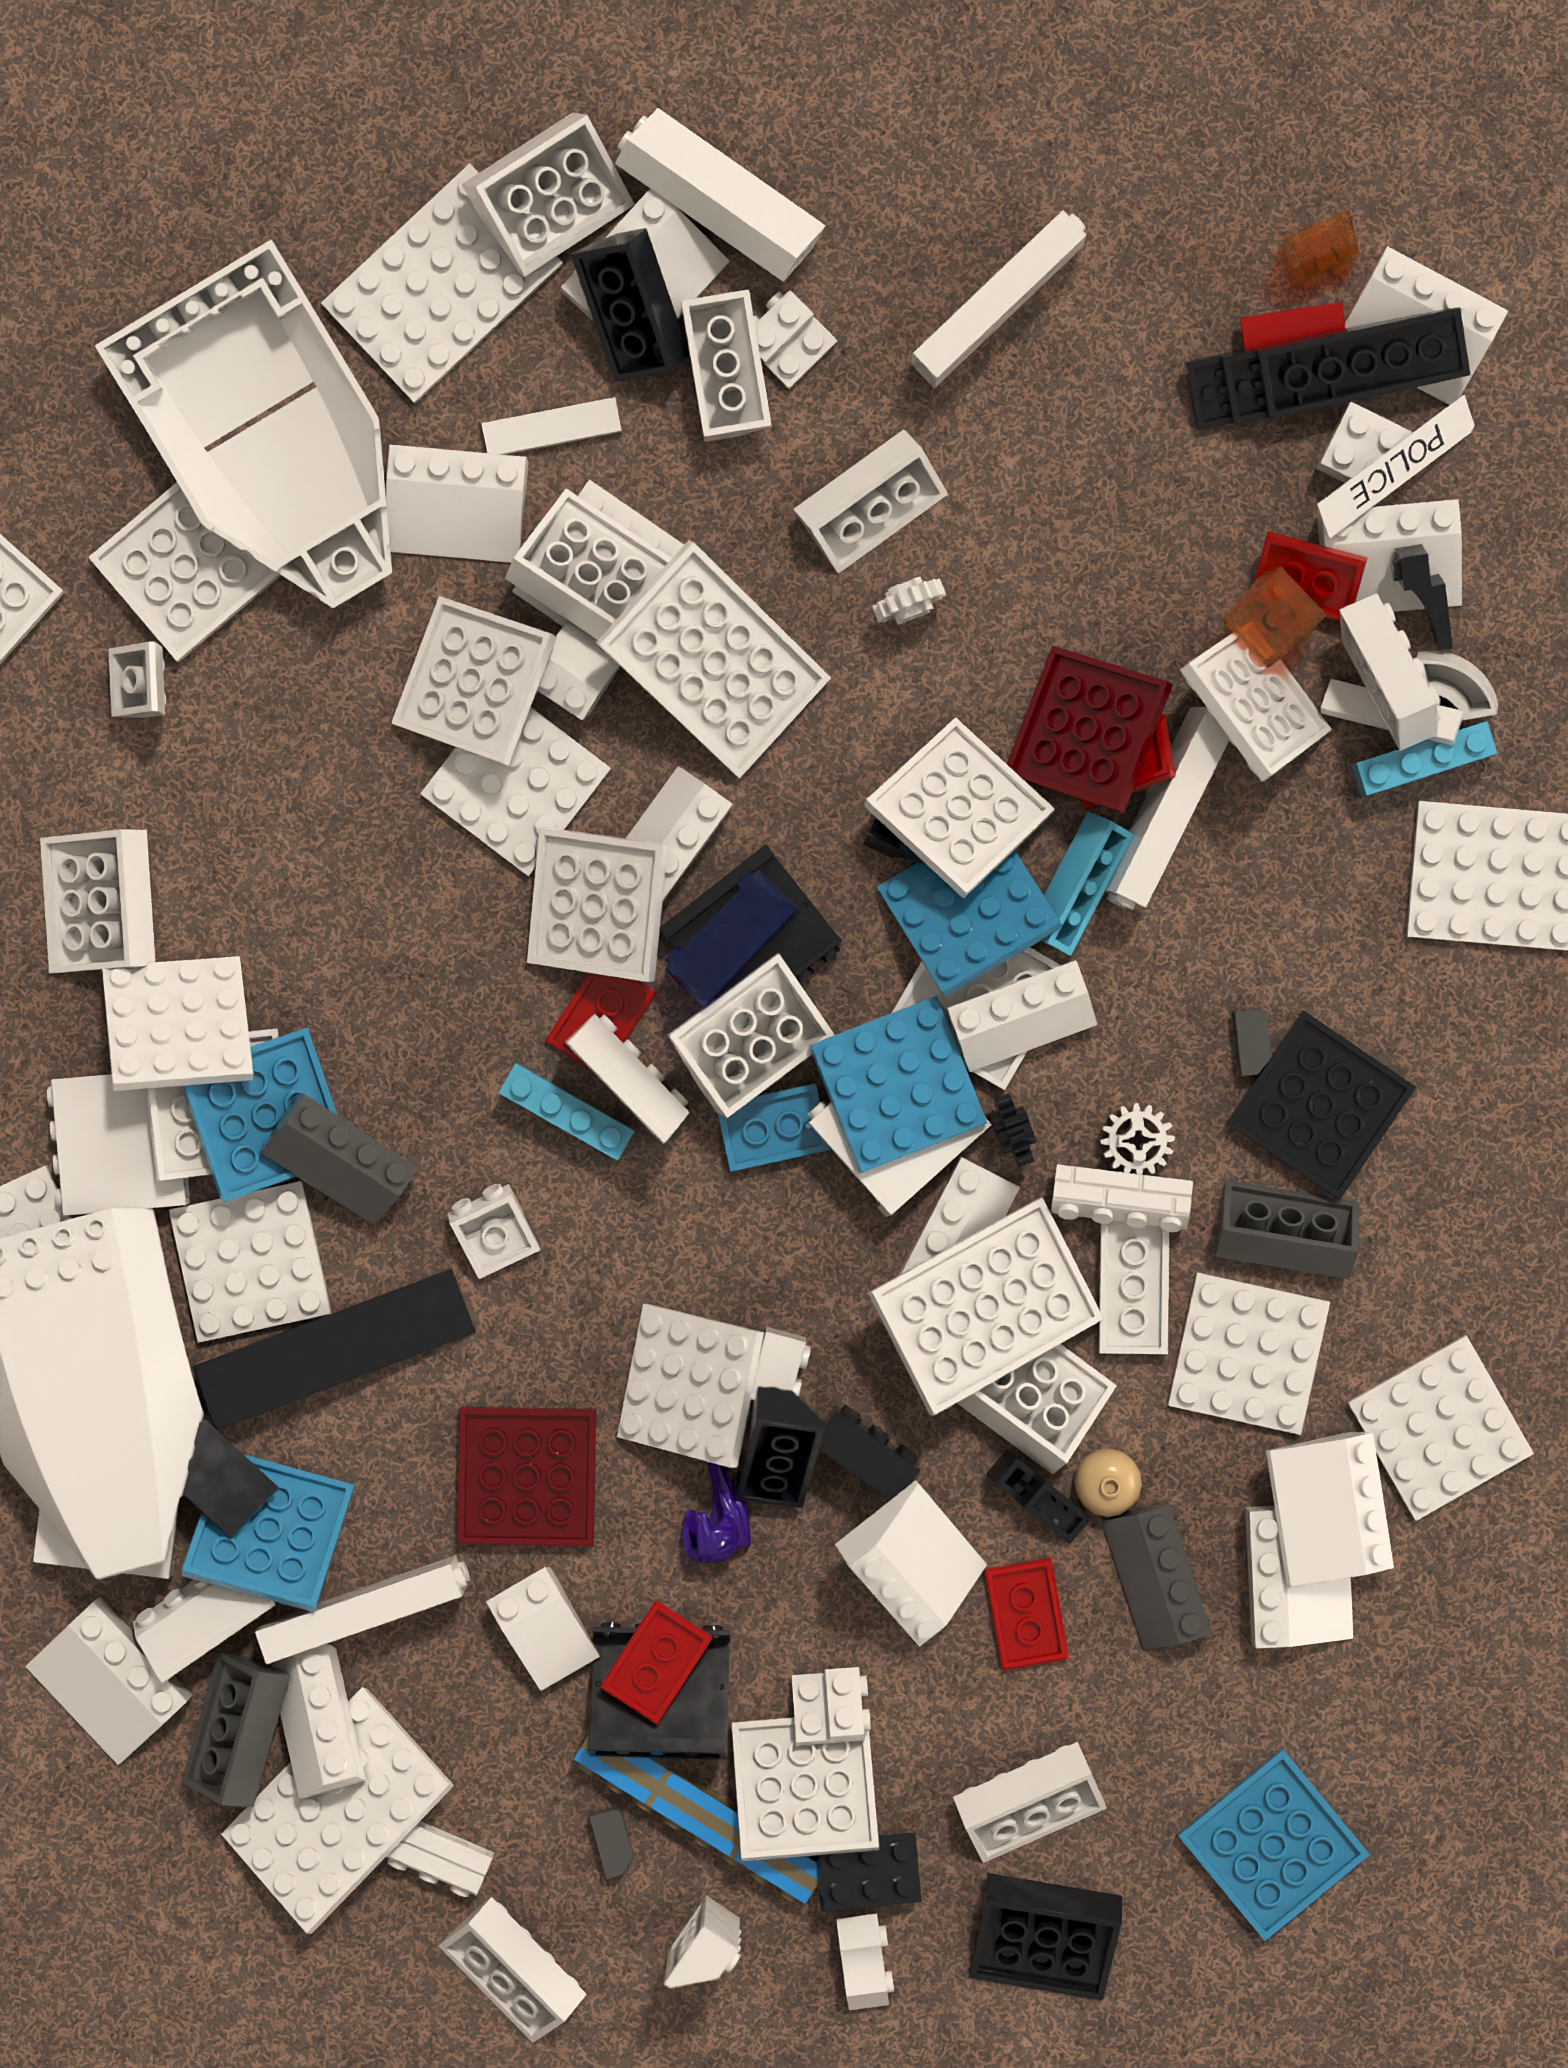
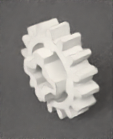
[872,577,946,625]
[1100,1103,1175,1175]

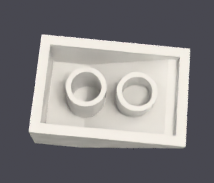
[486,1567,601,1691]

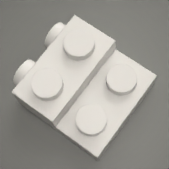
[753,290,838,390]
[448,1184,540,1279]
[791,1667,871,1746]

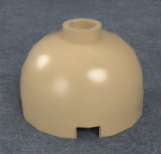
[1074,1448,1142,1517]

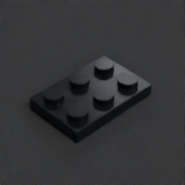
[816,1832,922,1911]

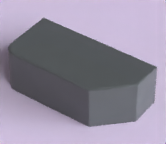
[1233,1009,1272,1076]
[589,1806,634,1879]

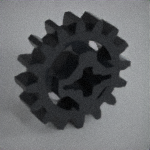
[991,1093,1037,1167]

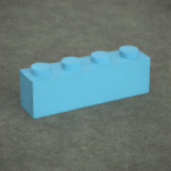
[1351,721,1498,798]
[1040,812,1134,956]
[499,1063,636,1161]

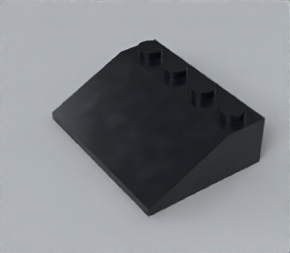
[969,1873,1122,2000]

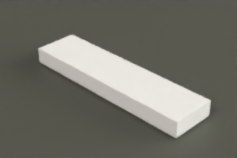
[481,397,622,455]
[1321,679,1463,746]

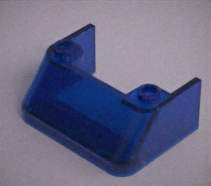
[665,870,800,1008]

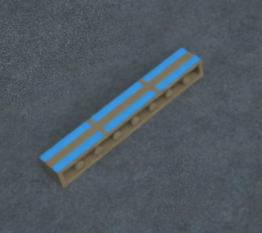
[574,1731,818,1904]

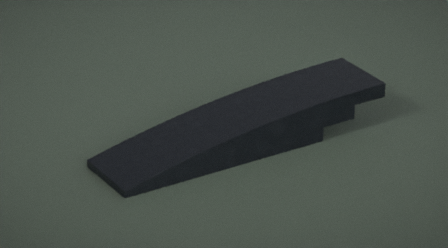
[1185,307,1471,430]
[192,1268,476,1430]
[182,1418,279,1539]

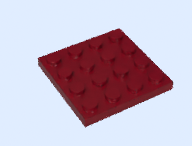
[1007,645,1173,814]
[457,1406,597,1546]

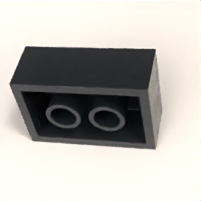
[819,1404,921,1500]

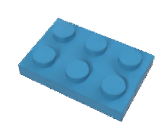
[718,1083,830,1172]

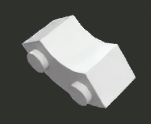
[1417,651,1498,720]
[836,1914,894,2010]

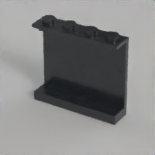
[660,844,842,999]
[588,1622,730,1760]

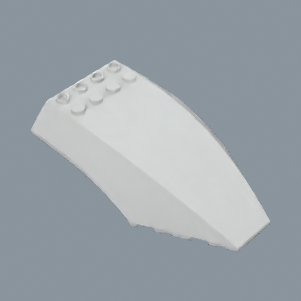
[95,239,392,608]
[0,1208,204,1580]

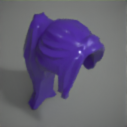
[682,1461,751,1564]

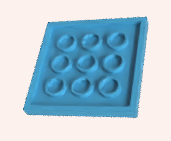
[877,850,1063,998]
[809,996,987,1173]
[182,1027,337,1202]
[182,1454,354,1613]
[1177,1747,1370,1941]

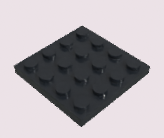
[1226,1010,1416,1200]

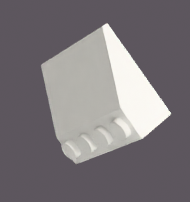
[462,113,635,277]
[561,189,730,322]
[1345,246,1508,405]
[386,445,529,563]
[505,489,672,640]
[1317,499,1462,612]
[40,829,155,973]
[668,953,835,1118]
[564,1014,690,1143]
[957,1344,1117,1474]
[1266,1432,1394,1587]
[835,1480,987,1647]
[1245,1506,1353,1648]
[25,1597,193,1765]

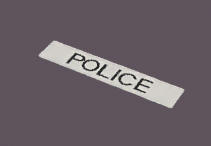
[1317,395,1475,539]

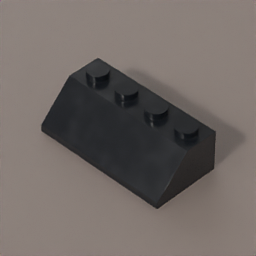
[570,228,690,382]
[735,1386,825,1508]

